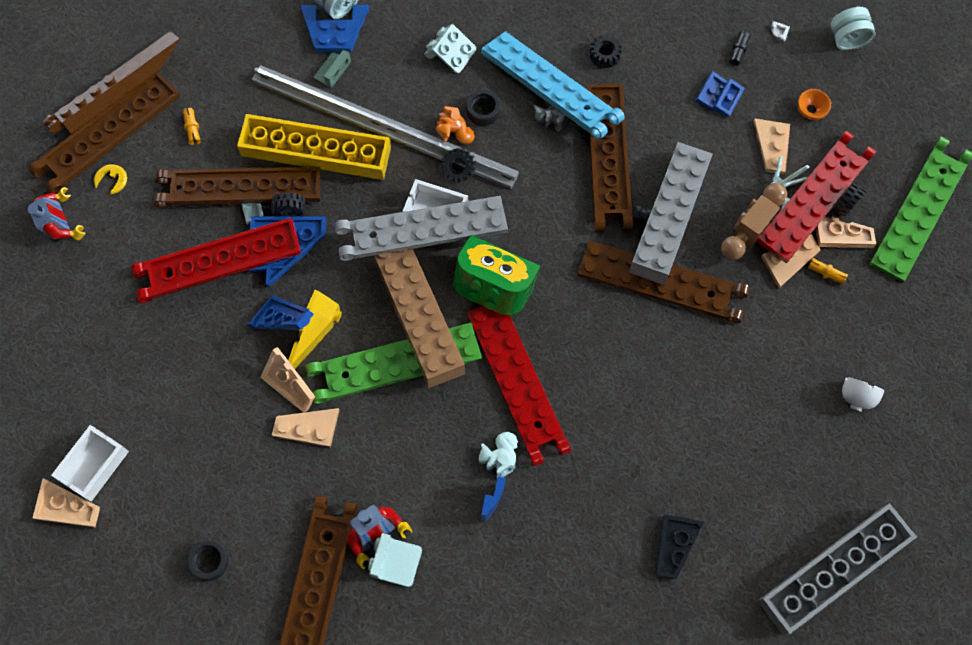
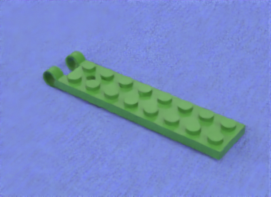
[869,136,972,283]
[305,323,482,404]

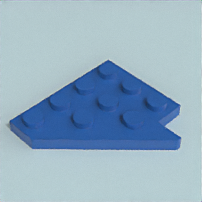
[248,216,327,287]

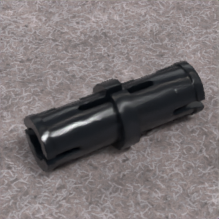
[729,31,750,66]

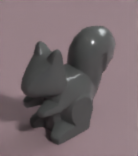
[534,100,569,133]

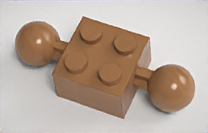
[721,183,787,260]

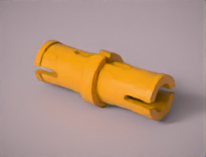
[182,108,201,145]
[808,258,848,285]

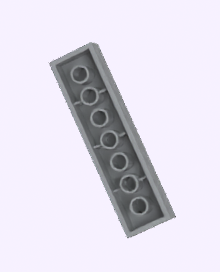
[629,142,713,285]
[758,503,917,636]

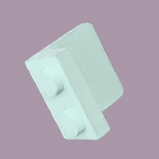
[424,24,476,73]
[368,533,422,587]

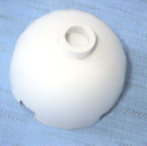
[842,377,884,412]

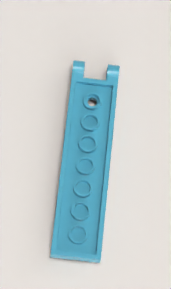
[481,31,625,139]

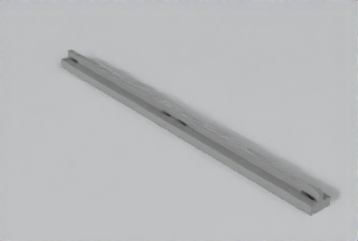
[252,65,519,189]

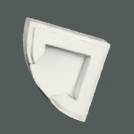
[771,21,790,43]

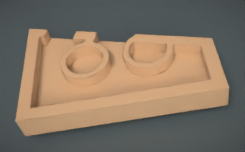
[753,119,790,174]
[816,217,876,248]
[761,234,820,288]
[260,347,315,413]
[272,408,339,447]
[33,478,100,527]

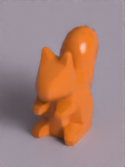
[436,106,475,144]

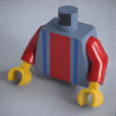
[28,188,85,240]
[347,505,412,569]

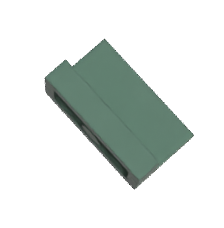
[313,50,351,88]

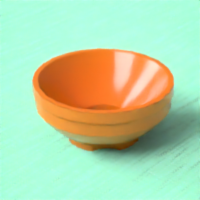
[797,89,831,120]

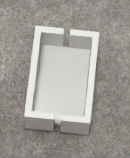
[403,179,468,212]
[52,425,129,501]

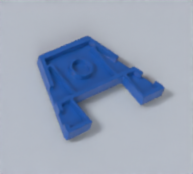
[301,5,369,52]

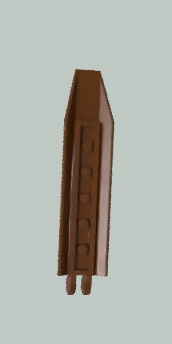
[43,31,180,134]

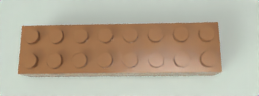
[373,249,465,388]

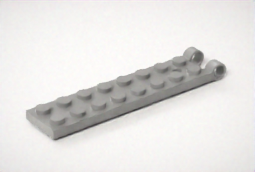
[334,196,508,261]

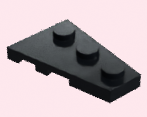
[655,514,704,580]

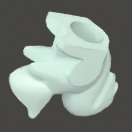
[479,432,518,478]

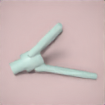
[771,156,809,187]

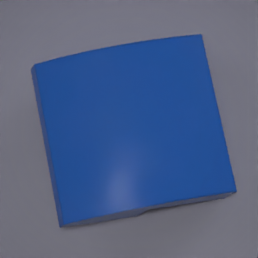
[695,72,745,117]
[481,476,506,522]

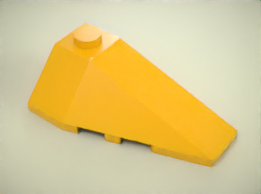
[288,290,342,369]

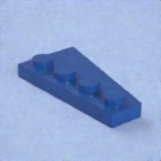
[248,296,314,330]

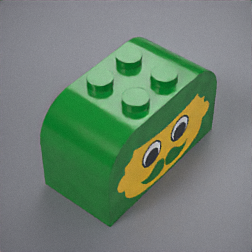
[453,235,540,315]

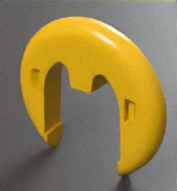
[94,164,127,194]

